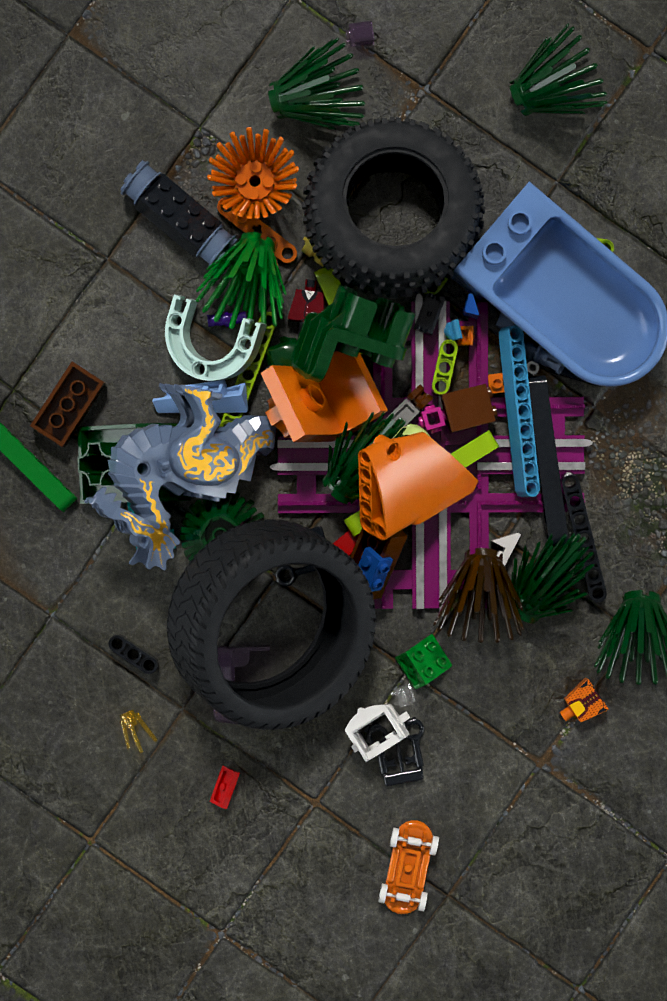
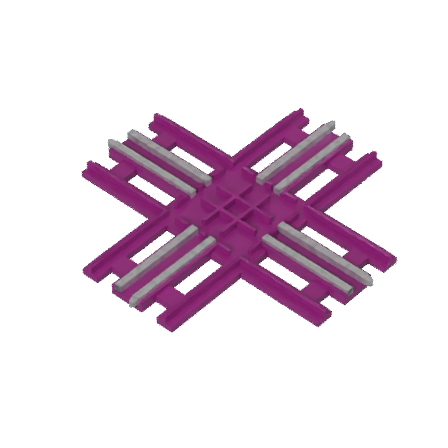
[270,294,593,616]

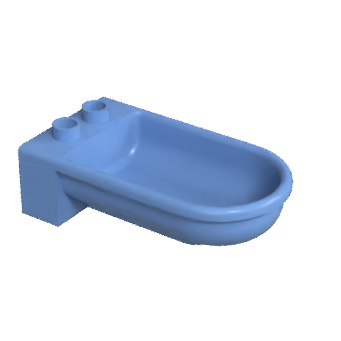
[452,181,667,387]

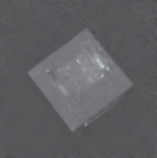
[391,684,416,708]

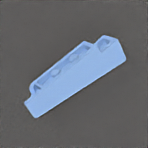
[152,380,248,413]

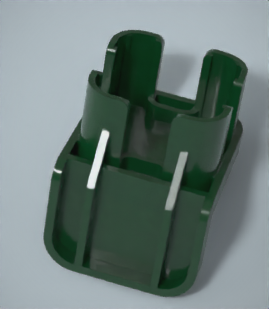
[292,285,416,382]

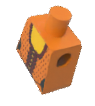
[559,678,609,722]

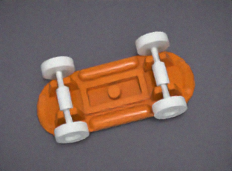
[378,820,439,914]

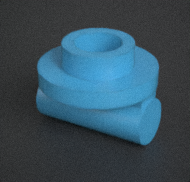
[444,319,463,341]

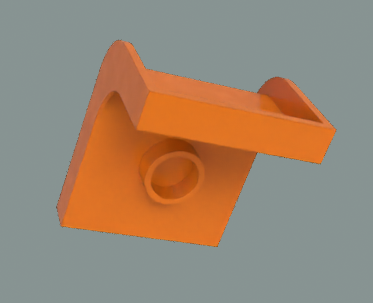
[261,351,388,442]

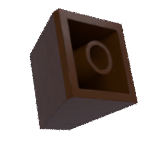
[440,384,498,433]

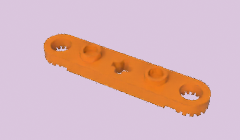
[217,197,297,263]

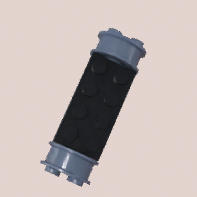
[120,160,238,267]

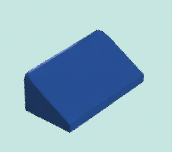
[463,293,479,319]

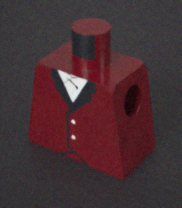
[288,279,324,322]

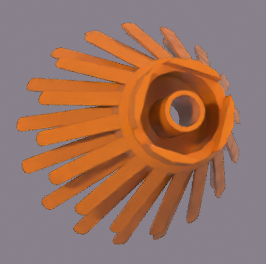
[207,127,299,219]

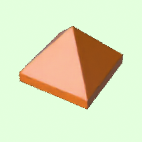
[457,326,475,346]

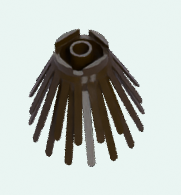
[433,548,525,643]

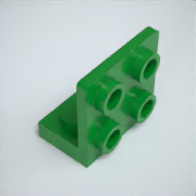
[395,634,452,690]

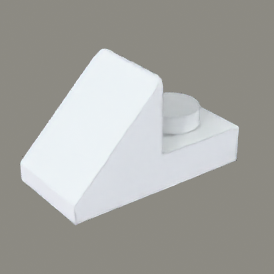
[491,533,521,566]

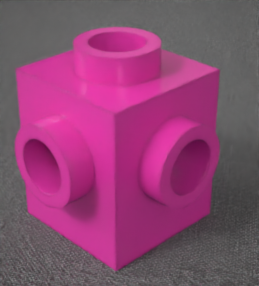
[418,405,447,434]

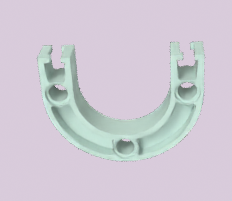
[165,294,267,381]

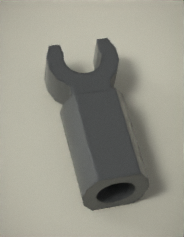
[527,361,539,377]

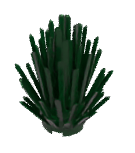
[323,412,408,504]
[509,533,594,624]

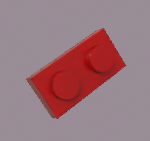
[209,766,240,809]

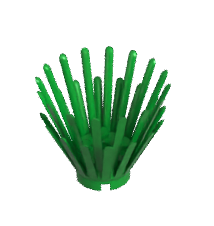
[196,232,286,331]

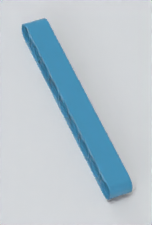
[499,325,540,497]

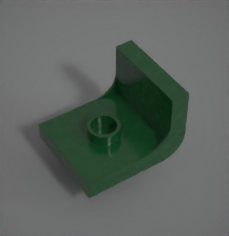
[77,423,191,504]

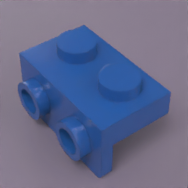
[358,547,393,592]

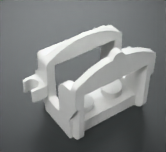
[345,704,410,762]

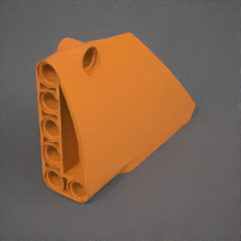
[358,432,478,540]

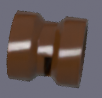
[407,384,433,411]

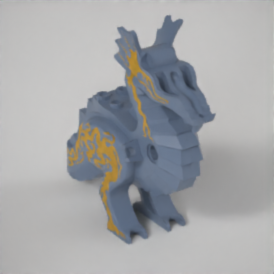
[84,383,277,570]

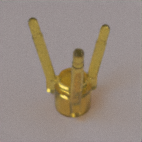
[119,710,157,753]

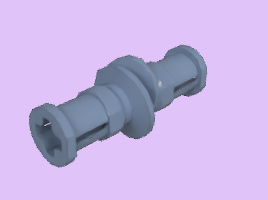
[524,341,565,374]

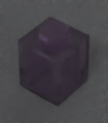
[345,21,374,47]

